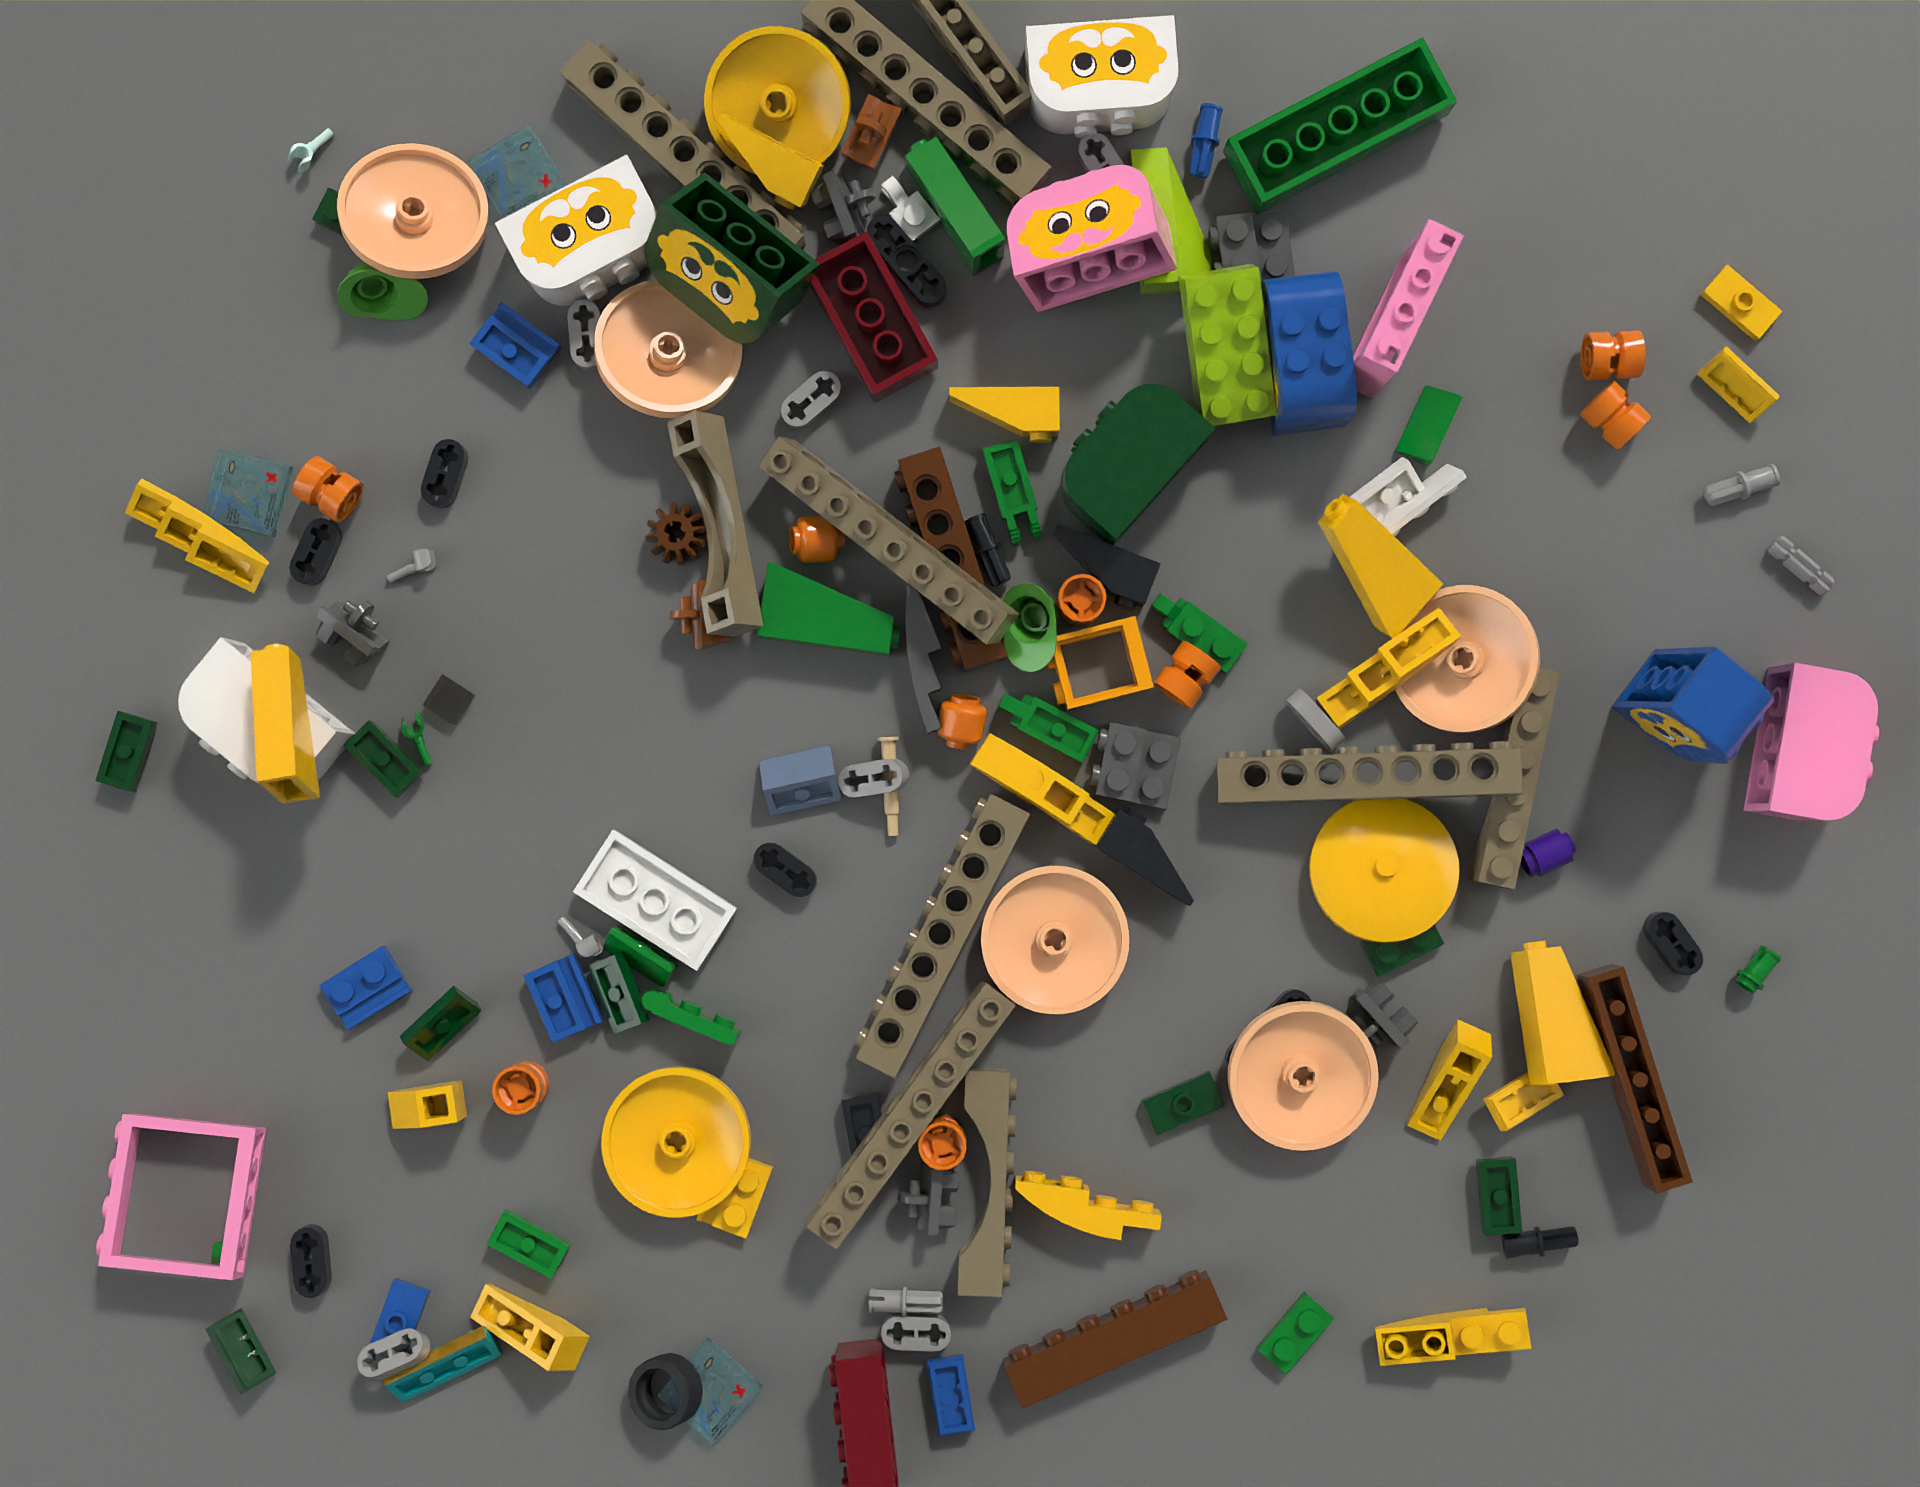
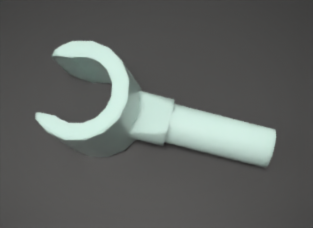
[288,128,334,173]

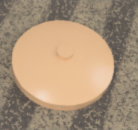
[337,143,488,279]
[594,280,742,418]
[1395,585,1540,733]
[981,865,1129,1015]
[1228,1001,1379,1151]

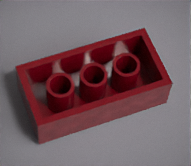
[810,231,938,403]
[829,1338,899,1487]

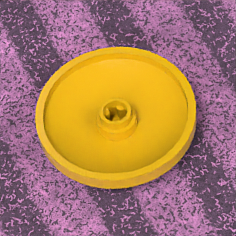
[704,26,851,174]
[1309,799,1459,943]
[601,1066,751,1218]

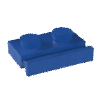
[469,302,562,389]
[319,946,413,1030]
[523,953,604,1043]

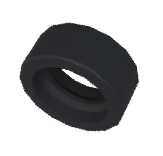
[628,1353,703,1431]

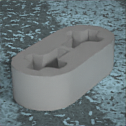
[1078,133,1124,173]
[567,299,602,371]
[781,370,842,430]
[1285,688,1345,752]
[838,759,909,798]
[881,1313,951,1352]
[357,1328,430,1381]

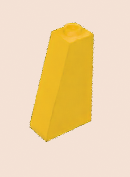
[1318,494,1443,639]
[250,644,320,804]
[1510,941,1615,1085]

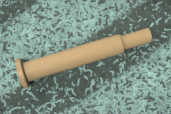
[877,736,899,836]

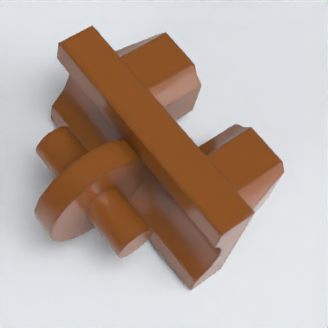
[841,94,902,171]
[670,580,731,650]

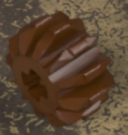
[645,503,707,566]

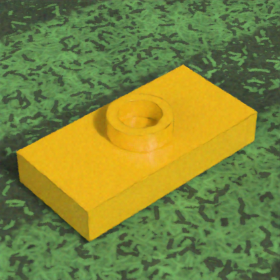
[1700,264,1783,341]
[1697,346,1780,424]
[1483,1071,1564,1131]

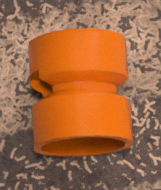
[1580,330,1646,381]
[1579,380,1651,450]
[292,455,364,523]
[1056,574,1107,627]
[1153,640,1221,710]
[492,1061,550,1115]
[918,1115,966,1170]

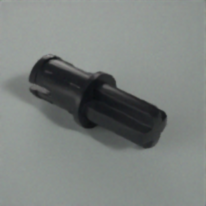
[965,513,1011,586]
[1501,1226,1579,1259]

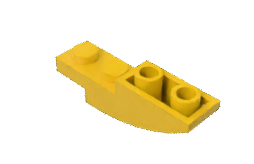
[969,733,1115,845]
[1014,1171,1162,1240]
[1375,1308,1532,1366]

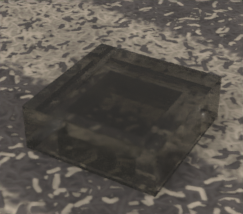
[422,674,476,725]

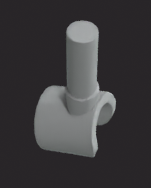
[387,549,436,583]
[558,916,604,958]

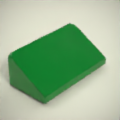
[1395,385,1463,466]
[603,926,678,987]

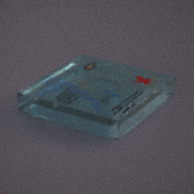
[468,124,567,219]
[202,448,293,537]
[657,1337,763,1445]

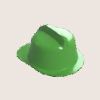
[337,262,428,321]
[1003,583,1060,672]

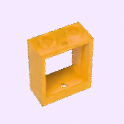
[1048,616,1154,711]

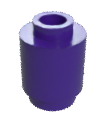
[1520,829,1576,877]

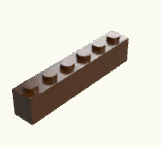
[1576,964,1693,1193]
[1004,1270,1227,1409]

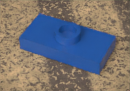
[370,1278,431,1358]
[926,1354,975,1437]

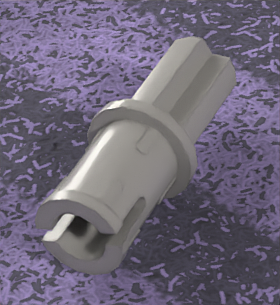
[1704,464,1781,506]
[869,1287,943,1317]

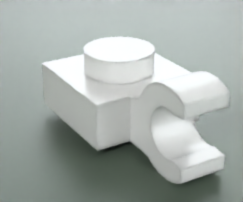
[881,176,940,243]

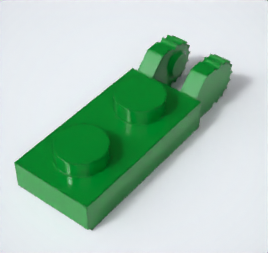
[982,439,1043,547]
[641,988,742,1046]

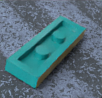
[383,1325,502,1403]

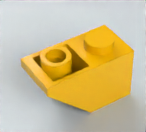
[387,1080,467,1129]

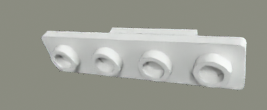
[1350,457,1466,537]

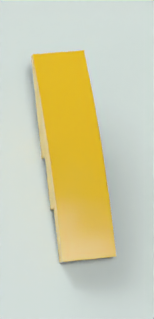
[124,478,269,593]
[1316,608,1461,729]

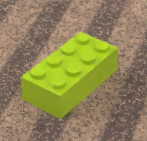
[1178,264,1277,426]

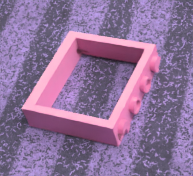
[1353,219,1464,399]
[96,1114,266,1280]

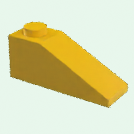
[717,114,824,210]
[949,387,1060,443]
[1407,1019,1492,1141]
[470,1284,590,1371]

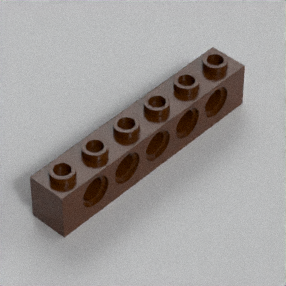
[894,447,1007,672]

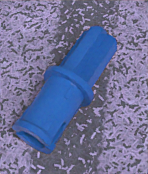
[1188,103,1223,179]

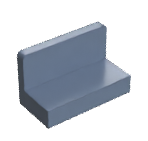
[759,746,842,816]

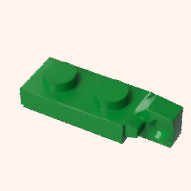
[1150,593,1248,674]
[997,693,1099,763]

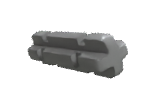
[1768,536,1835,595]

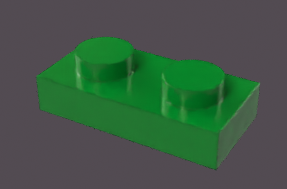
[486,1209,571,1279]
[1256,1291,1334,1374]

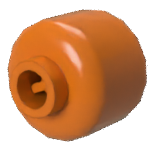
[789,515,845,564]
[936,693,987,749]

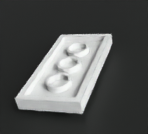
[573,830,738,971]

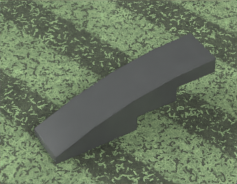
[905,583,942,734]

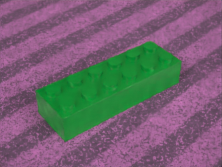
[1223,37,1458,215]

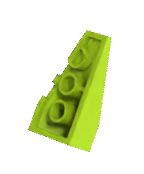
[1130,147,1212,294]

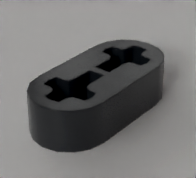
[421,439,469,509]
[289,518,342,586]
[753,843,817,897]
[1643,912,1703,975]
[290,1224,332,1298]

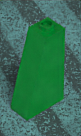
[905,137,1005,276]
[757,563,901,656]

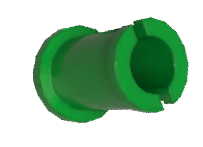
[1735,945,1781,994]

